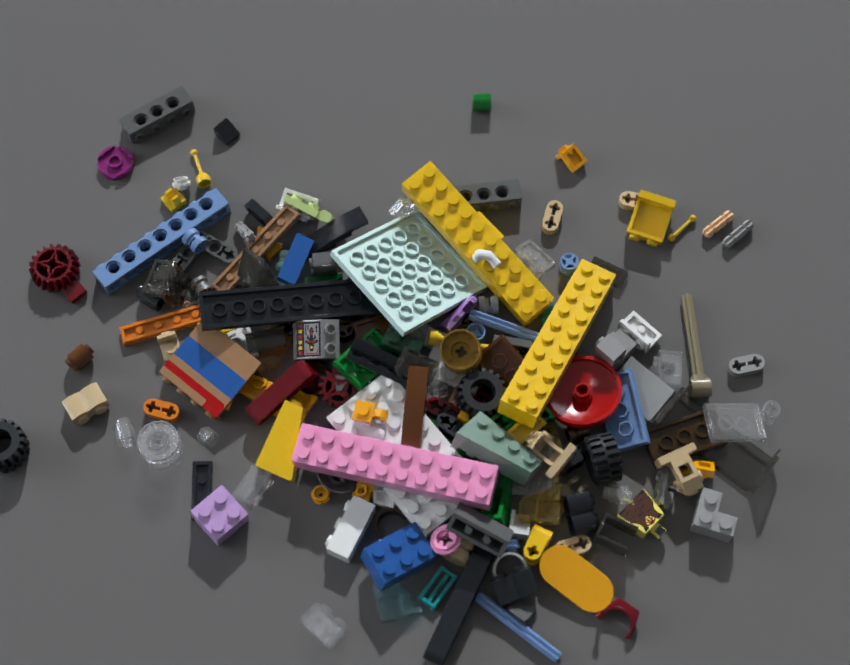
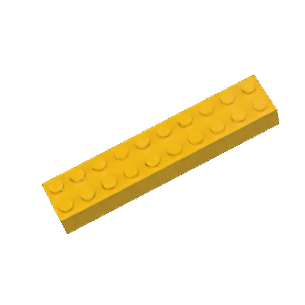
[402,161,554,327]
[497,259,617,429]

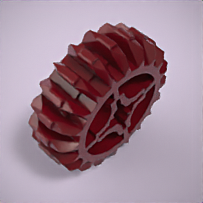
[29,243,81,293]

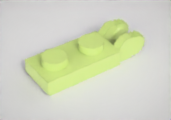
[284,194,335,224]

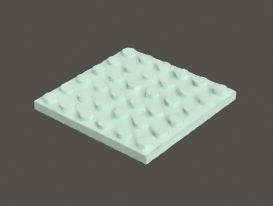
[330,209,487,337]

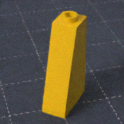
[255,399,306,483]

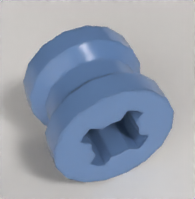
[559,253,579,276]

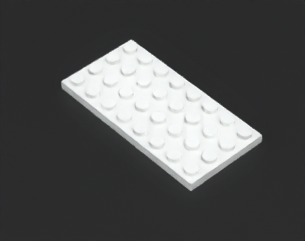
[326,375,462,537]

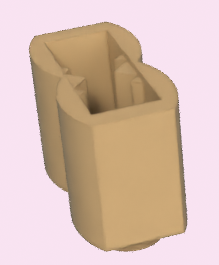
[62,382,110,425]

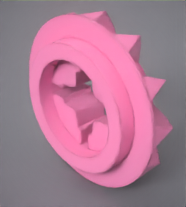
[430,524,462,556]

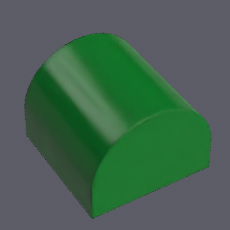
[472,93,491,111]

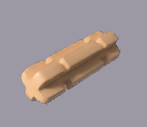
[702,210,734,238]

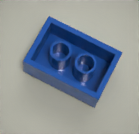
[360,521,437,592]

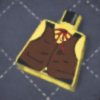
[615,489,667,539]

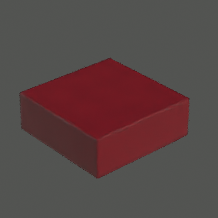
[60,279,88,304]

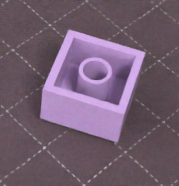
[191,485,249,546]

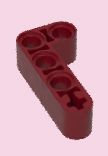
[245,360,320,426]

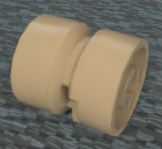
[443,538,475,567]

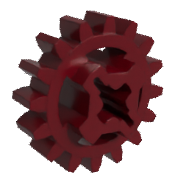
[318,367,359,410]

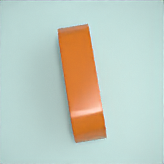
[143,398,181,423]

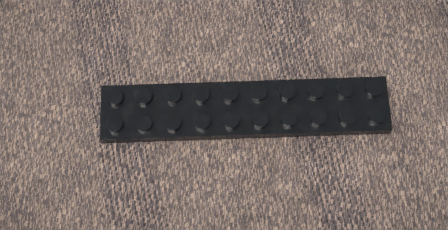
[198,279,383,332]

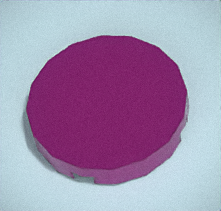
[97,146,134,180]

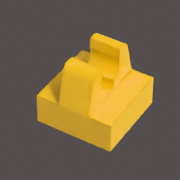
[161,188,187,213]

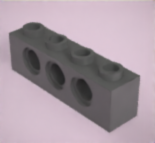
[119,86,195,144]
[454,179,522,212]

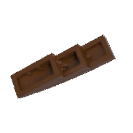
[401,365,429,449]

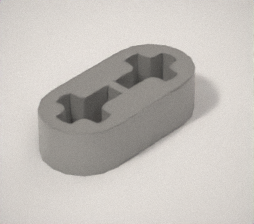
[727,354,765,377]

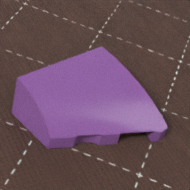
[438,296,478,334]

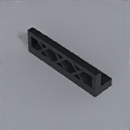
[345,336,419,386]

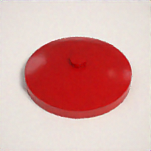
[547,355,622,428]

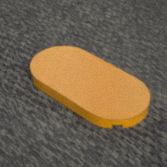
[539,545,614,612]

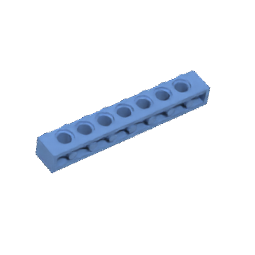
[92,188,231,295]

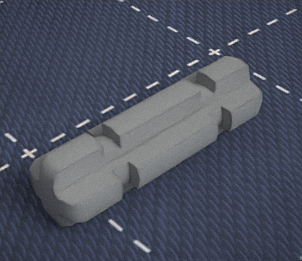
[722,220,754,248]
[234,221,256,242]

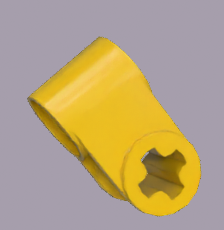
[523,524,554,566]

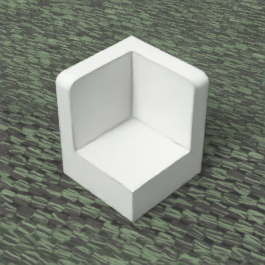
[509,509,531,541]

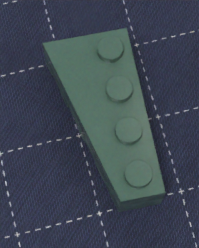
[451,411,542,486]

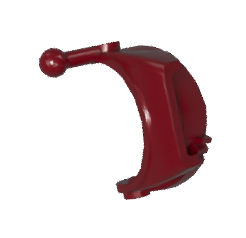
[595,597,639,640]

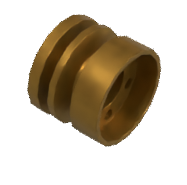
[440,329,482,374]

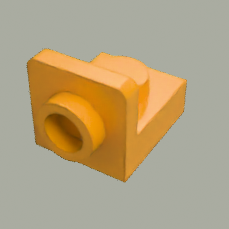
[555,143,587,172]

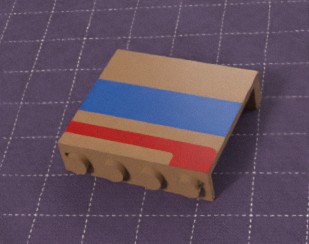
[159,321,266,422]

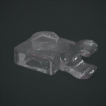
[389,198,421,218]

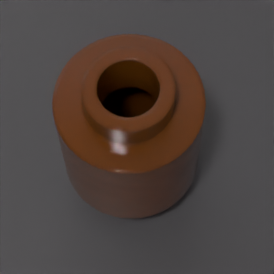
[65,344,94,372]

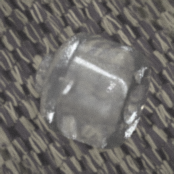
[197,426,219,449]

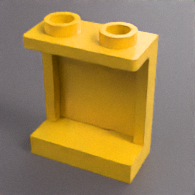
[625,190,676,247]

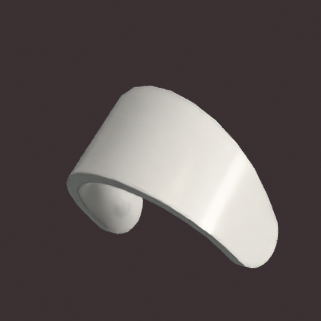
[491,551,528,578]

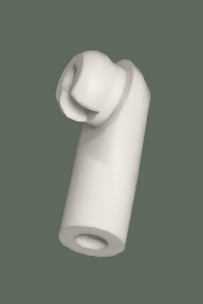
[472,249,501,269]

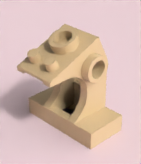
[524,430,577,482]
[654,442,704,496]

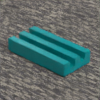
[418,565,458,611]

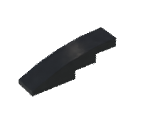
[306,206,368,261]

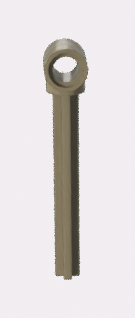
[681,293,712,398]

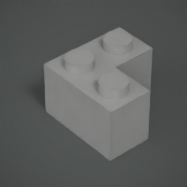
[593,328,638,370]
[689,487,738,543]

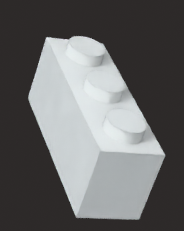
[325,495,376,564]

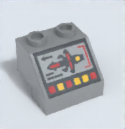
[293,319,340,360]

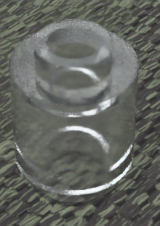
[114,417,137,448]
[602,483,633,506]

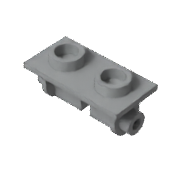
[652,466,676,510]

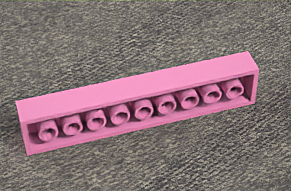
[291,423,499,511]

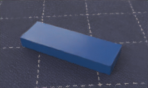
[276,233,314,285]

